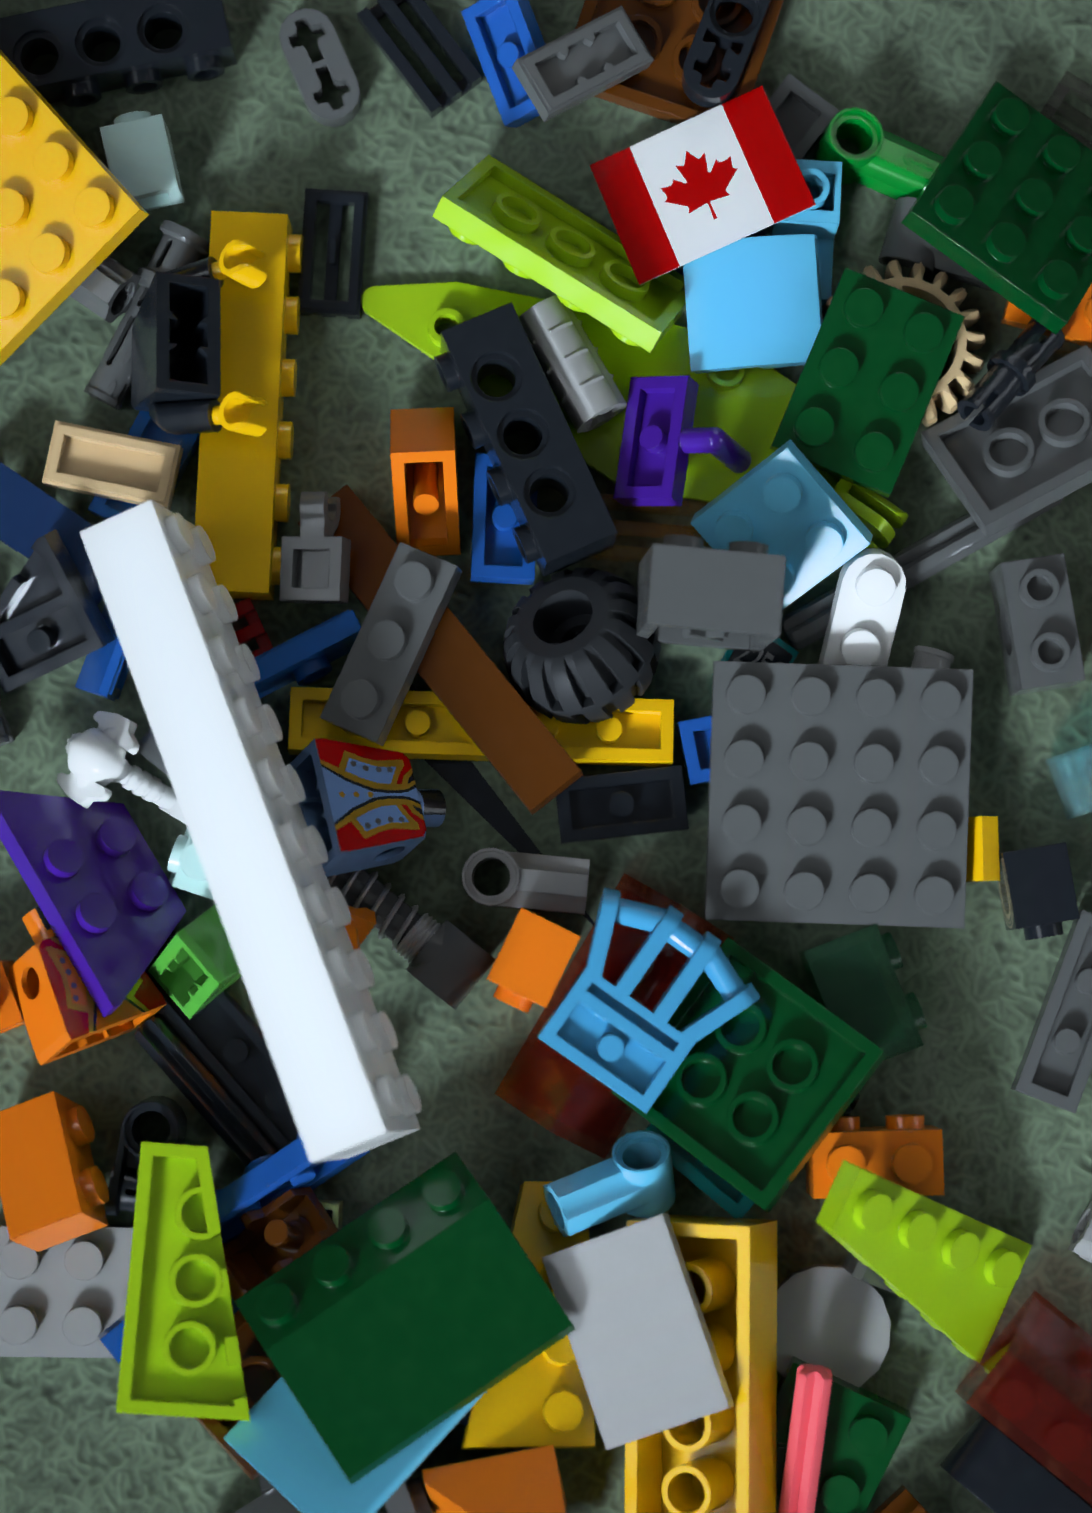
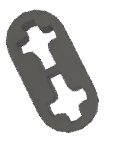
[279,8,361,127]

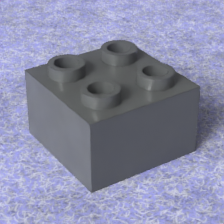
[635,535,786,652]

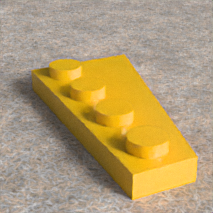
[461,1181,595,1449]

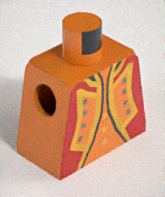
[9,906,167,1066]

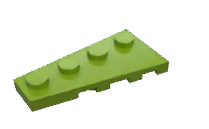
[116,1141,250,1421]
[816,1160,1032,1363]

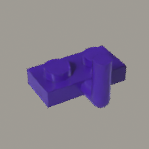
[613,375,751,506]

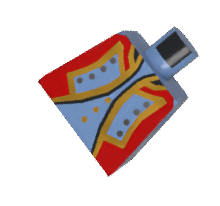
[290,738,446,877]

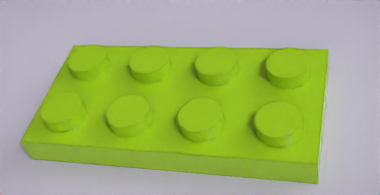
[432,154,686,353]

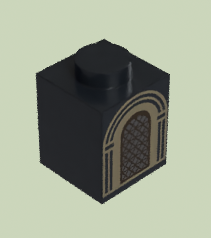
[997,842,1080,940]

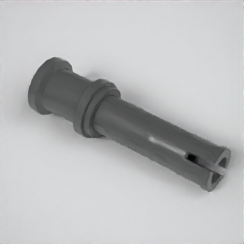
[84,219,210,411]

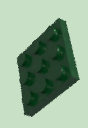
[901,81,1092,335]
[611,937,887,1213]

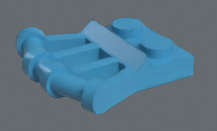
[537,887,760,1114]

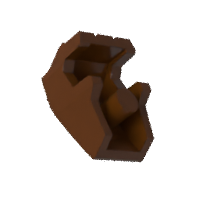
[222,1187,339,1301]

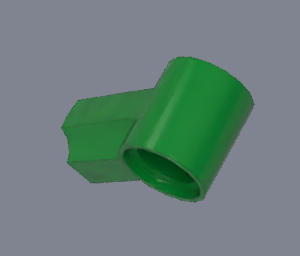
[814,107,944,200]

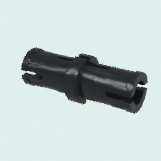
[957,318,1065,431]

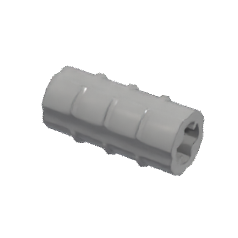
[519,295,627,433]

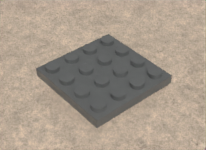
[704,661,973,928]

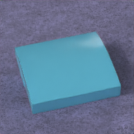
[683,234,823,374]

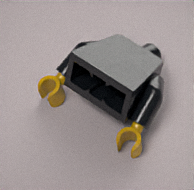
[131,239,268,437]

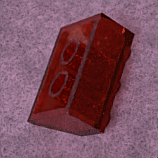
[955,1290,1092,1505]

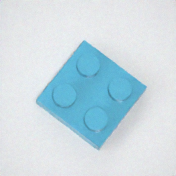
[690,439,873,610]

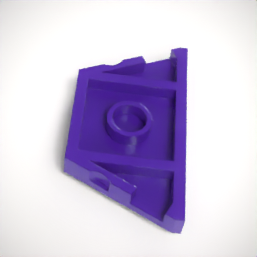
[0,790,187,1018]

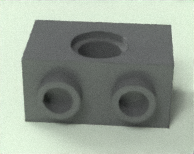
[989,553,1086,696]

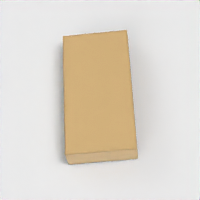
[42,420,183,510]

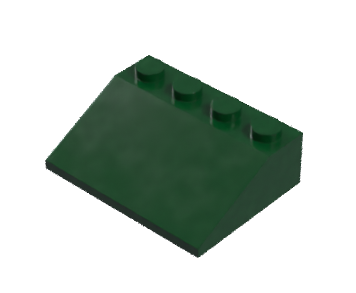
[234,1151,575,1484]

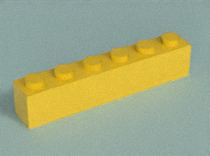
[195,210,303,601]

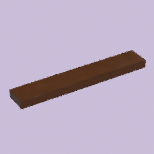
[298,484,583,815]

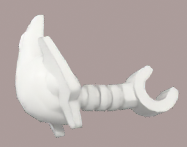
[57,711,187,825]

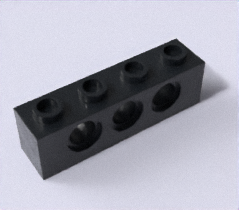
[0,0,237,107]
[434,302,618,577]

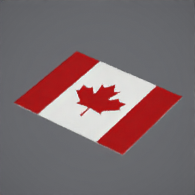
[589,86,816,285]

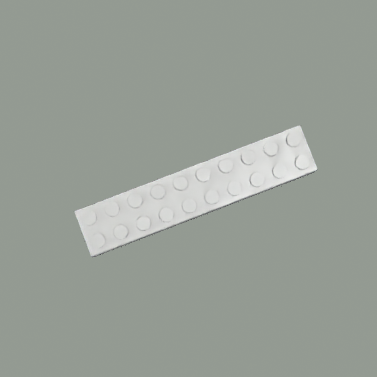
[80,500,422,1163]

